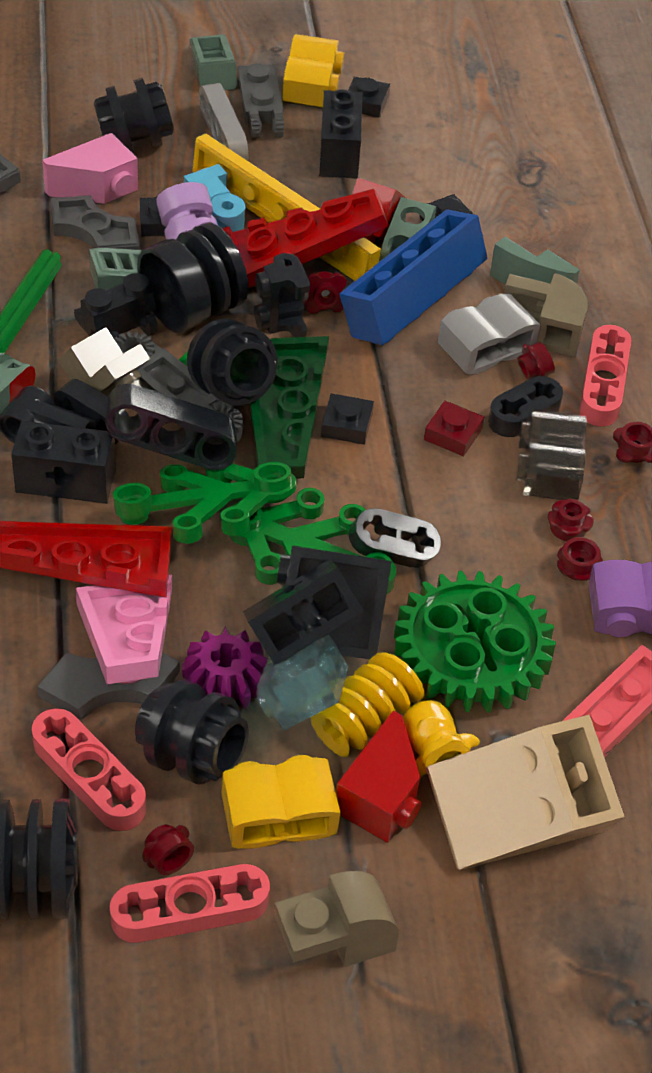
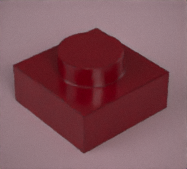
[424,400,485,457]

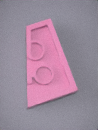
[76,575,172,684]

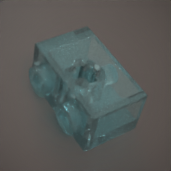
[257,633,349,731]

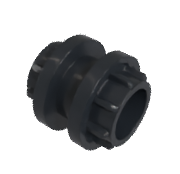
[93,77,174,153]
[187,319,278,405]
[135,680,249,785]

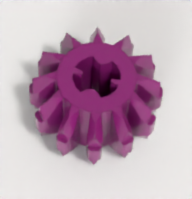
[182,626,269,710]

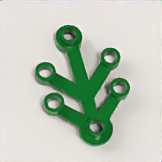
[113,462,297,544]
[229,488,396,595]

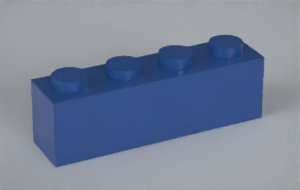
[340,209,488,345]

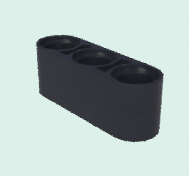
[105,384,237,470]

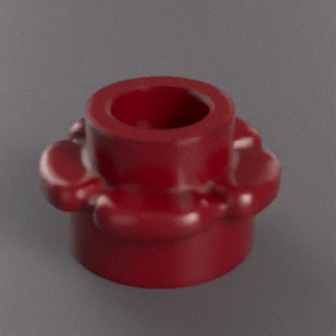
[517,341,555,380]
[548,499,594,541]
[557,537,603,581]
[142,824,194,875]

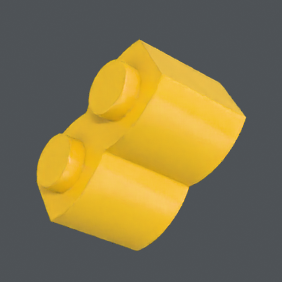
[282,34,344,107]
[221,755,340,849]

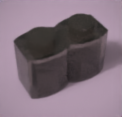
[516,409,587,500]

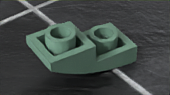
[490,237,580,284]

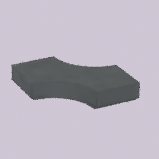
[50,195,140,250]
[37,652,180,719]

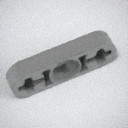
[199,83,249,161]

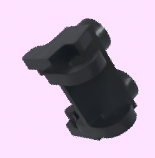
[254,253,310,337]
[74,273,158,339]

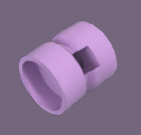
[156,182,217,240]

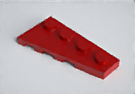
[222,188,389,287]
[0,521,172,598]

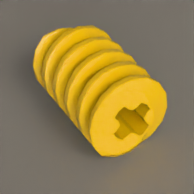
[310,652,424,758]

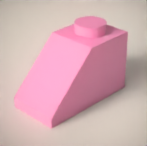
[42,133,138,204]

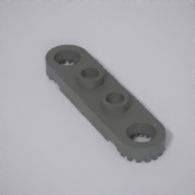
[114,331,243,445]

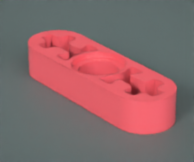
[579,325,631,427]
[32,709,146,831]
[110,864,270,943]

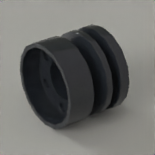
[137,222,249,333]
[0,799,78,920]

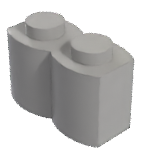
[437,293,541,375]

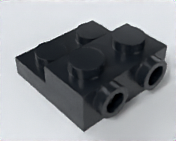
[277,545,392,660]

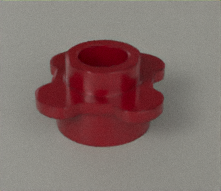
[304,272,347,314]
[613,421,652,463]

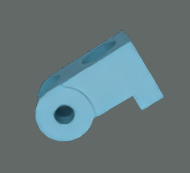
[183,164,245,232]

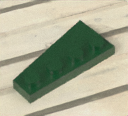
[249,336,329,479]

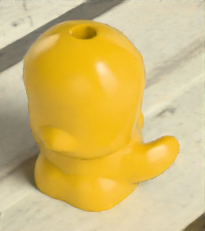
[403,700,480,778]

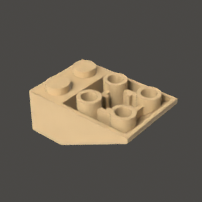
[426,714,625,871]

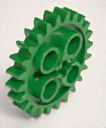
[393,570,556,713]

